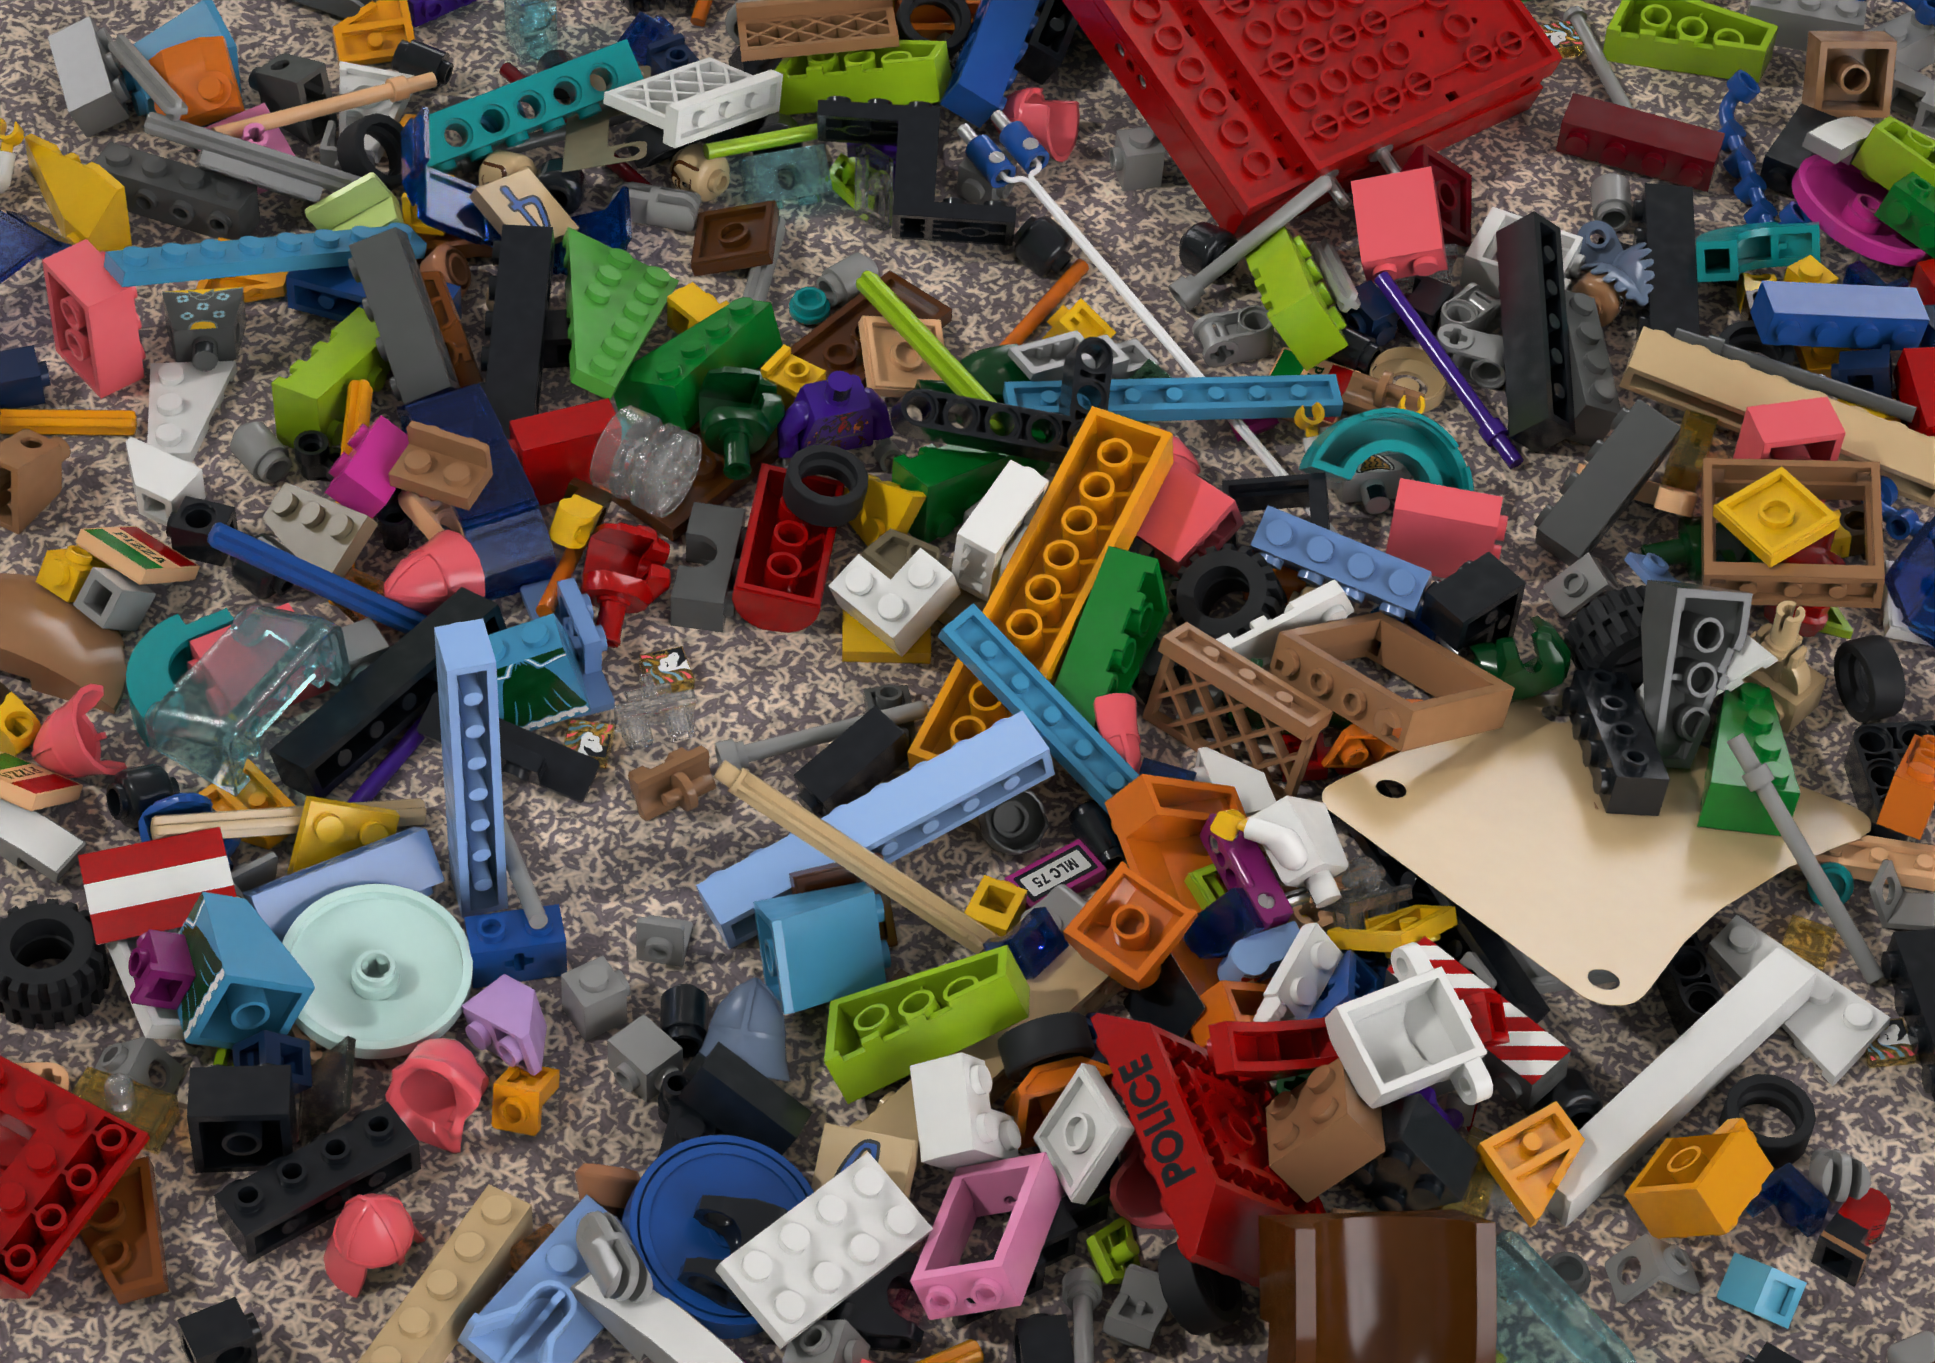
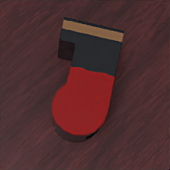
[1811,1188,1891,1287]

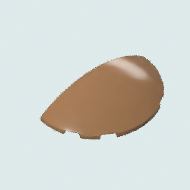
[0,573,127,714]

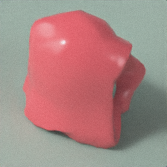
[385,1038,489,1154]

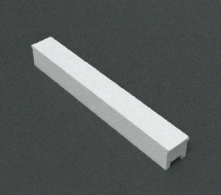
[1545,946,1817,1227]

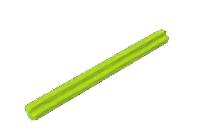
[856,270,1005,436]

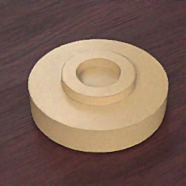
[1369,347,1448,413]

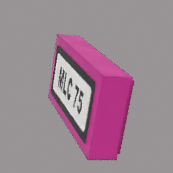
[1004,839,1107,911]

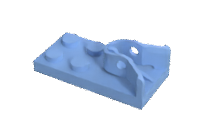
[457,1194,622,1363]

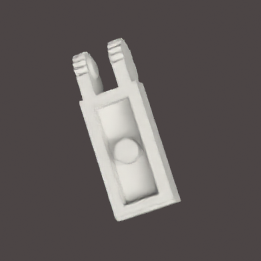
[1253,922,1344,1022]

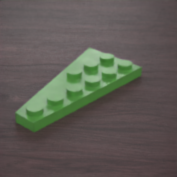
[562,227,679,400]

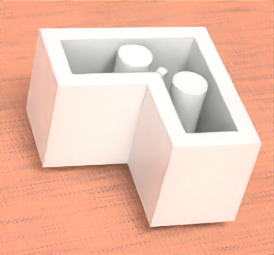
[829,547,961,657]
[910,1052,1021,1173]

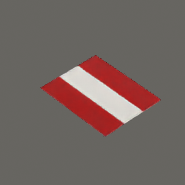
[78,827,237,945]

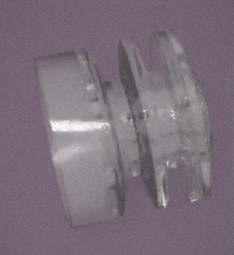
[590,405,702,518]

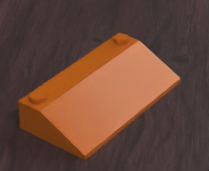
[1105,774,1282,1049]

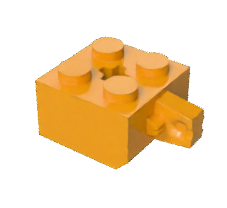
[1624,1117,1774,1239]

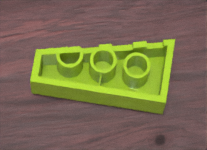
[1603,0,1778,83]
[774,40,951,115]
[1851,116,1935,190]
[1245,225,1349,371]
[271,307,391,448]
[824,945,1030,1104]

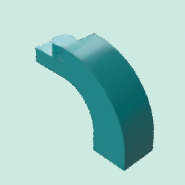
[1696,222,1821,282]
[126,608,235,747]

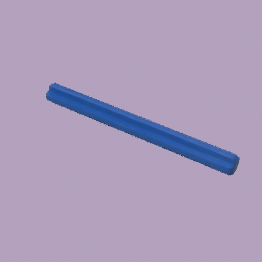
[207,522,427,634]

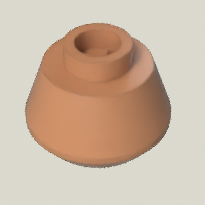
[420,244,471,298]
[575,1163,641,1218]

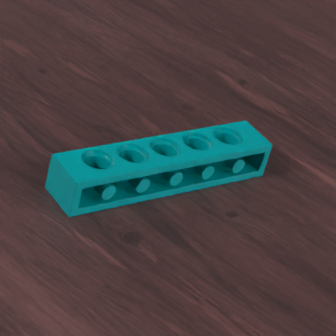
[402,39,644,174]

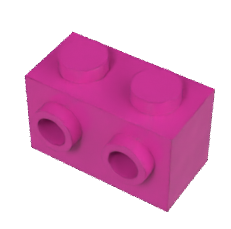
[325,415,409,518]

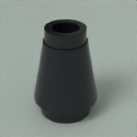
[1068,800,1126,870]

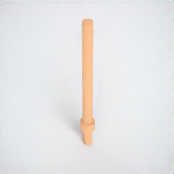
[211,72,437,138]

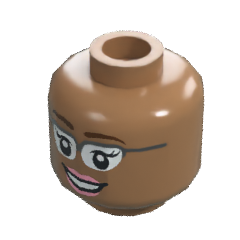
[1571,270,1627,327]

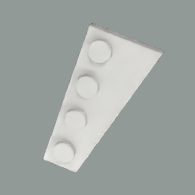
[1707,915,1891,1086]

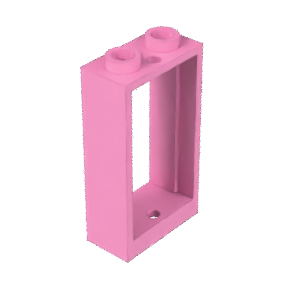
[910,1152,1064,1320]

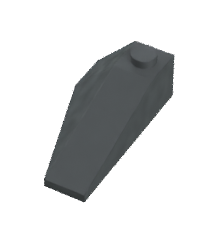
[1641,580,1753,769]

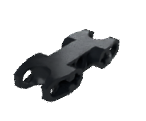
[677,1195,924,1353]

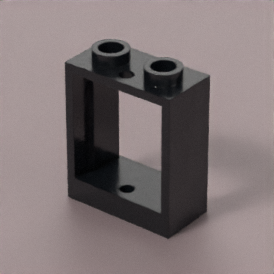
[1220,472,1330,555]

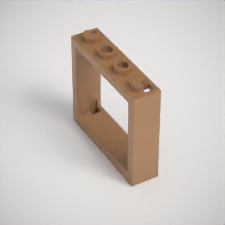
[1701,458,1885,608]
[1268,612,1515,752]

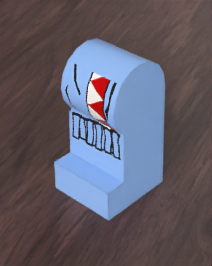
[1217,921,1300,983]

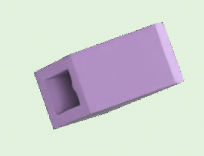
[461,974,547,1076]

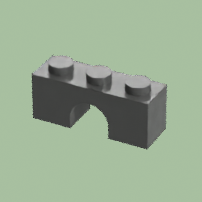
[671,502,747,633]

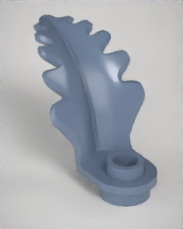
[1577,220,1655,307]

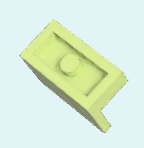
[305,172,404,231]

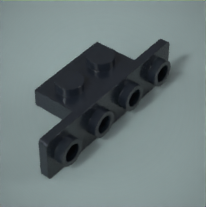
[417,692,600,803]

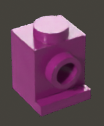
[128,929,196,1010]

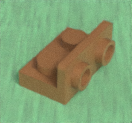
[388,421,493,511]

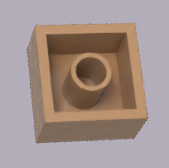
[1802,31,1897,118]
[1266,1058,1385,1203]

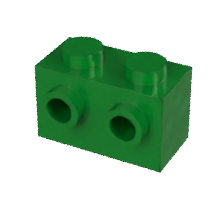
[1874,171,1935,258]

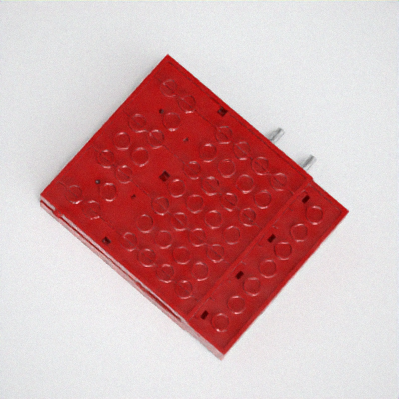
[1062,0,1563,239]

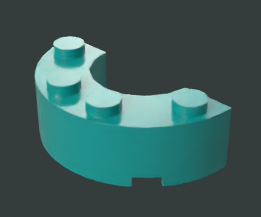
[1298,408,1474,491]

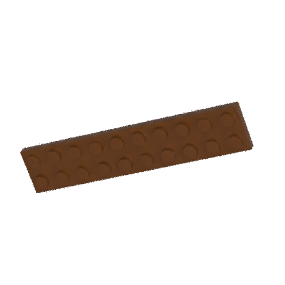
[609,271,952,542]

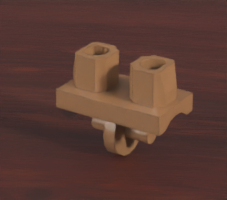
[1342,370,1425,417]
[628,745,716,821]

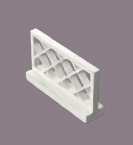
[603,57,783,148]

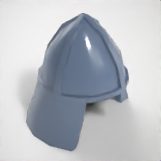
[699,978,791,1082]

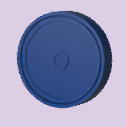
[622,1135,814,1339]

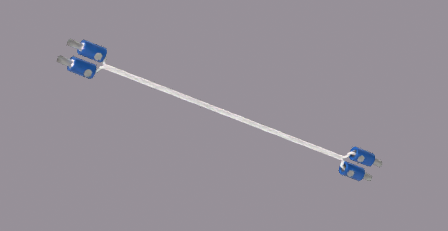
[957,110,1467,658]

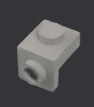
[1102,1264,1169,1349]

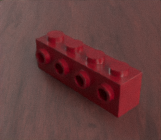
[1556,93,1725,192]

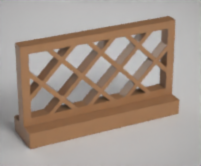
[736,0,899,62]
[1142,622,1333,801]

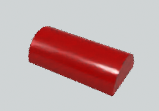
[732,463,845,633]

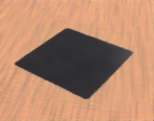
[1123,953,1205,1038]

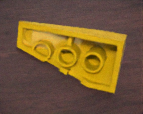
[24,134,132,252]

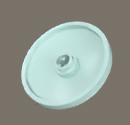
[282,884,473,1059]

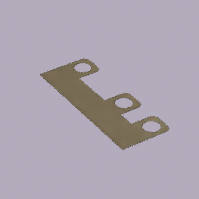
[562,66,651,173]

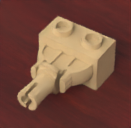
[1743,600,1827,734]

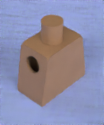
[0,429,71,534]

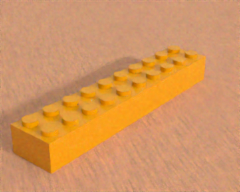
[907,406,1173,770]

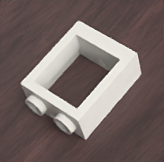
[1459,207,1585,299]
[951,460,1049,602]

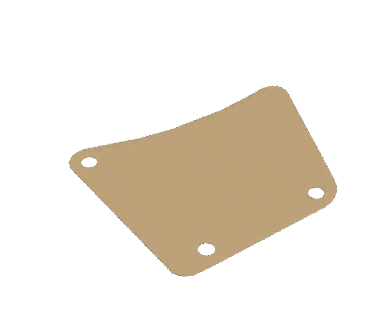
[1322,694,1871,1006]

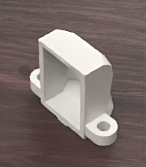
[1325,942,1493,1109]

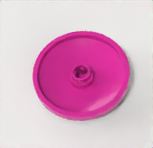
[1792,154,1931,267]

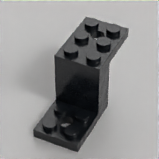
[817,96,1016,246]

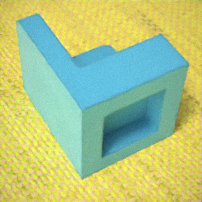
[1717,1252,1807,1329]

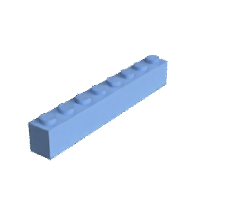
[434,618,508,918]
[696,711,1055,949]

